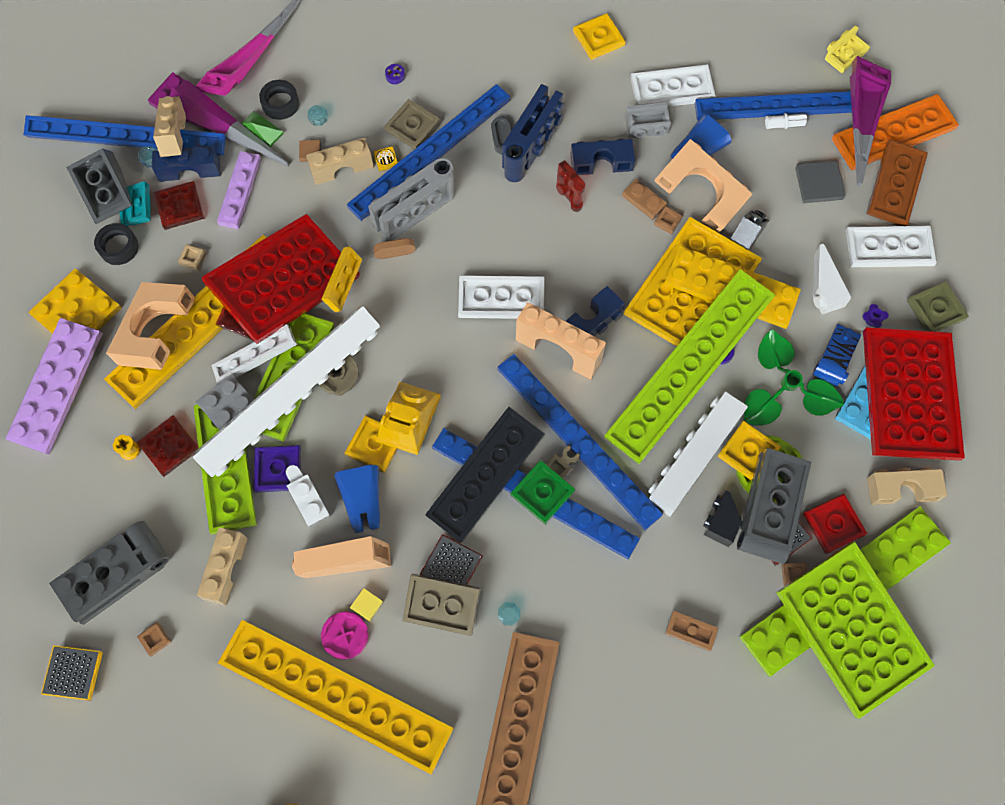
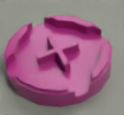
[321,611,369,660]

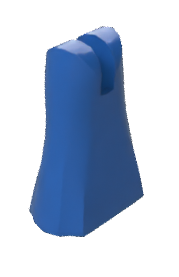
[670,114,732,159]
[334,465,380,533]

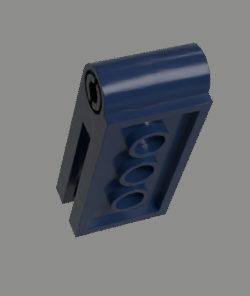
[502,84,564,183]

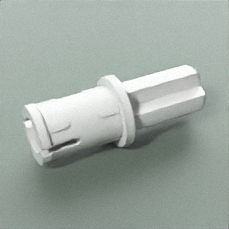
[765,113,807,129]

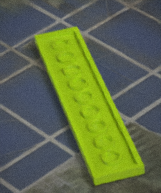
[604,269,775,465]
[740,506,951,677]

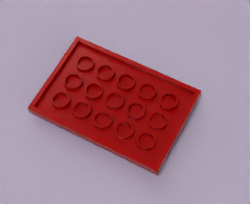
[202,214,360,344]
[863,327,965,461]

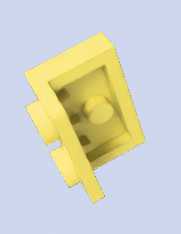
[825,26,870,73]

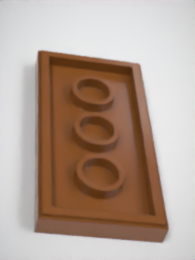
[866,139,928,226]

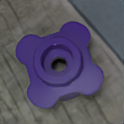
[862,304,889,328]

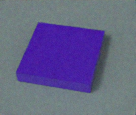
[254,445,301,493]

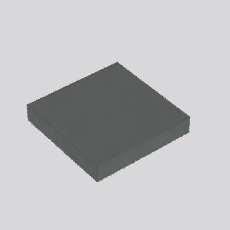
[795,161,845,203]

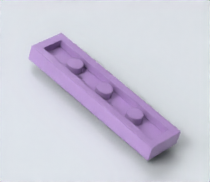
[217,151,261,229]

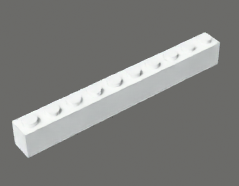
[191,306,380,477]

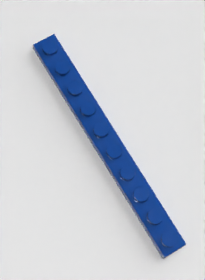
[347,84,510,221]
[23,115,226,156]
[497,354,663,531]
[432,428,640,560]

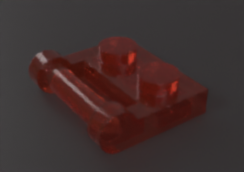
[556,160,585,212]

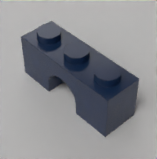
[570,139,635,176]
[152,145,221,182]
[566,286,625,336]

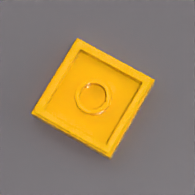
[573,13,626,60]
[344,415,397,473]
[717,421,781,481]

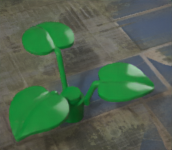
[744,329,844,426]

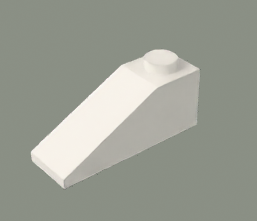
[813,244,851,314]

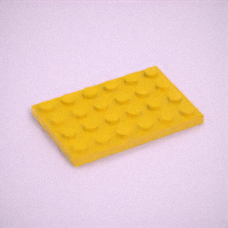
[623,217,762,346]

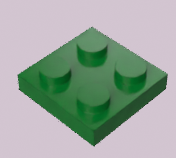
[510,460,575,525]

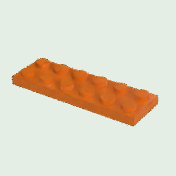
[832,94,959,171]

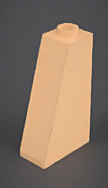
[292,536,391,578]

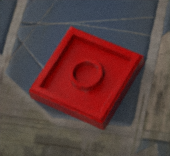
[803,494,868,554]

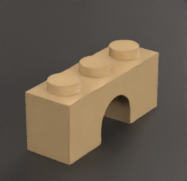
[153,96,186,157]
[306,137,373,185]
[867,467,947,505]
[196,527,248,606]

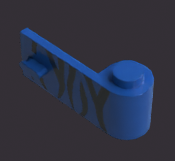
[812,324,861,386]

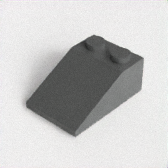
[66,148,133,224]

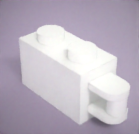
[286,465,330,527]

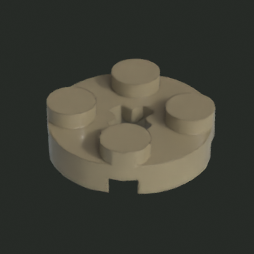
[317,355,360,396]

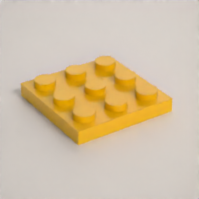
[28,268,122,334]

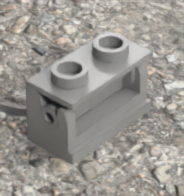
[625,102,671,138]

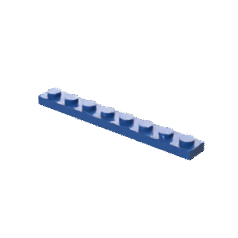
[694,91,852,121]

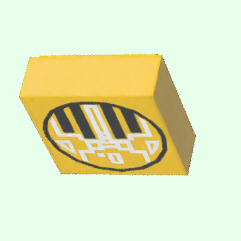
[373,146,398,172]

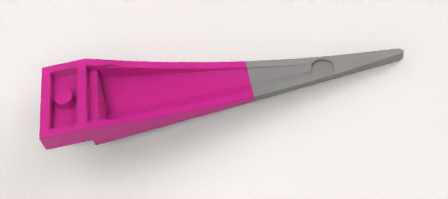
[196,0,301,96]

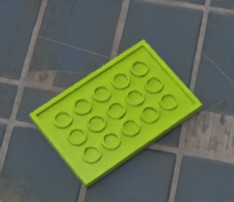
[776,542,935,719]

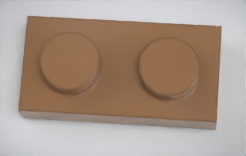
[622,179,667,220]
[665,610,719,652]

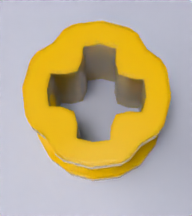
[112,434,140,460]

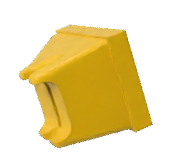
[375,381,441,455]

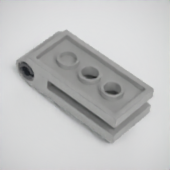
[368,158,455,242]

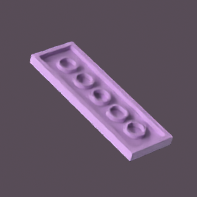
[5,318,103,455]

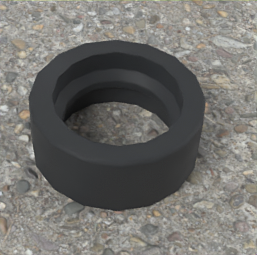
[259,79,299,120]
[94,223,139,265]

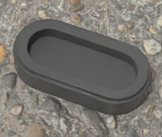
[491,117,512,155]

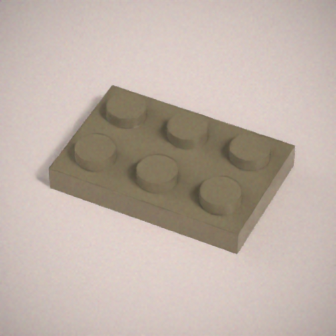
[403,574,481,636]

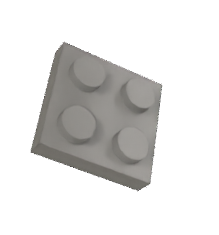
[195,374,254,430]

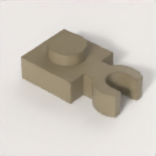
[546,446,580,479]

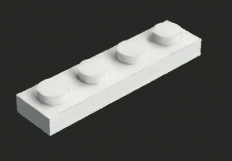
[211,324,297,384]

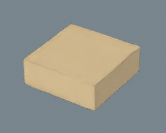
[177,244,207,271]

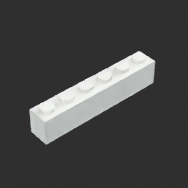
[648,391,748,517]

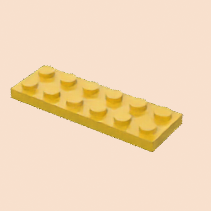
[664,246,801,329]

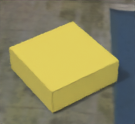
[350,588,383,622]

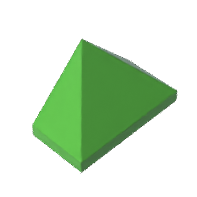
[241,111,284,147]

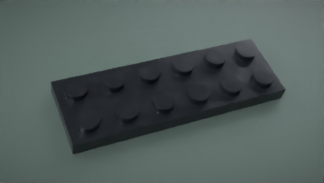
[425,406,545,543]

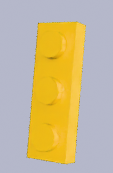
[322,246,363,312]

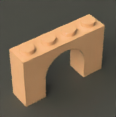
[654,139,752,233]
[106,282,195,370]
[516,302,606,380]

